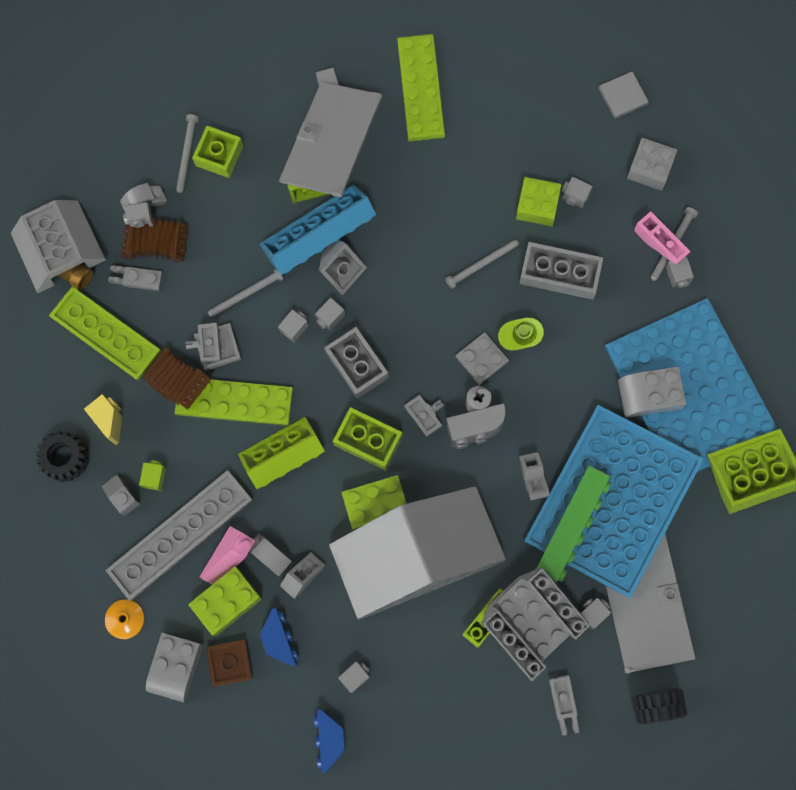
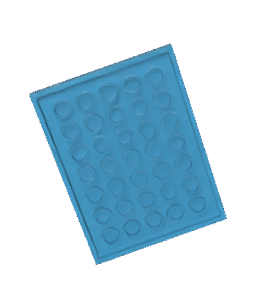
[605,298,778,472]
[524,405,704,599]

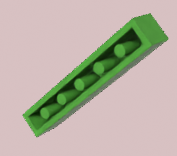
[536,466,612,584]

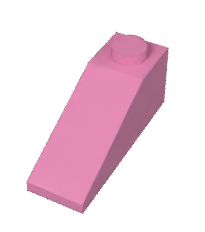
[634,212,690,265]
[199,526,255,585]

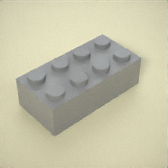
[520,242,603,300]

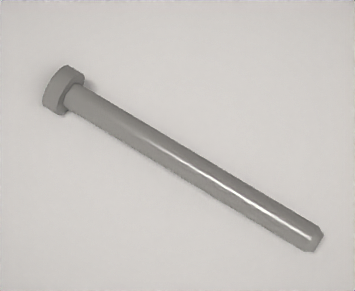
[176,114,199,193]
[651,207,698,281]
[445,240,519,289]
[208,269,283,317]

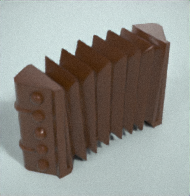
[121,217,188,263]
[143,347,211,410]

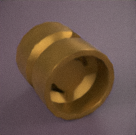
[58,264,94,291]

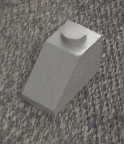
[102,474,140,516]

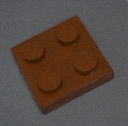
[206,639,253,687]

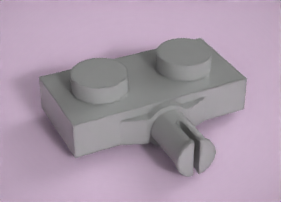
[186,323,221,363]
[404,395,444,438]

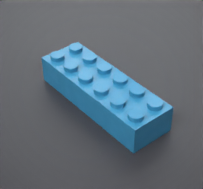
[260,184,376,275]

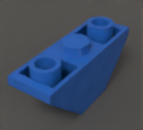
[260,608,299,667]
[314,710,346,773]

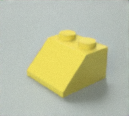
[84,394,123,445]

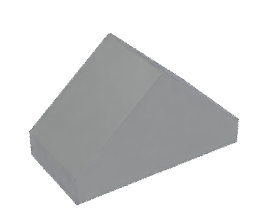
[329,486,506,620]

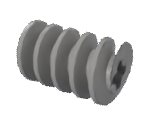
[466,386,491,412]

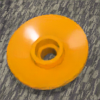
[105,599,144,639]

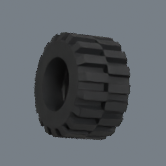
[36,431,89,482]
[632,688,688,724]

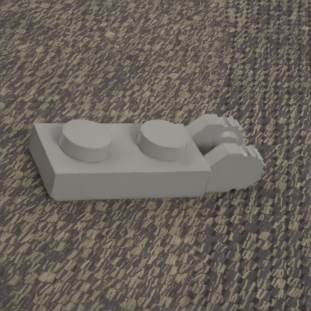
[108,265,163,291]
[549,675,579,736]

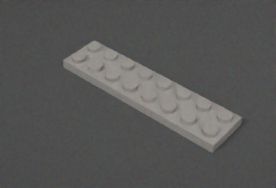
[105,470,253,601]

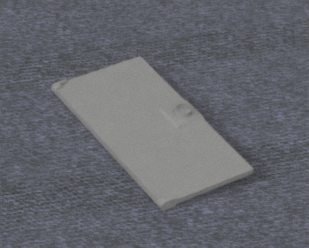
[279,82,382,197]
[606,534,695,674]

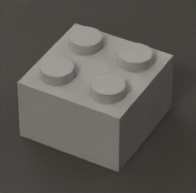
[627,138,677,191]

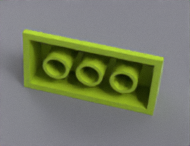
[238,417,325,489]

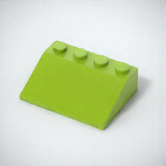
[707,429,796,514]

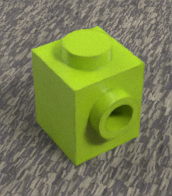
[139,460,166,491]

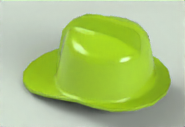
[498,318,544,350]

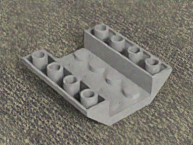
[11,200,106,293]
[482,567,590,681]

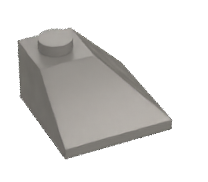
[319,241,367,295]

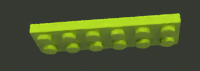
[397,34,445,141]
[49,287,161,381]
[174,380,293,426]

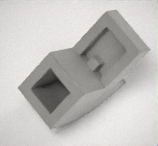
[120,183,167,213]
[519,452,550,500]
[250,533,292,576]

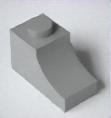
[280,553,325,599]

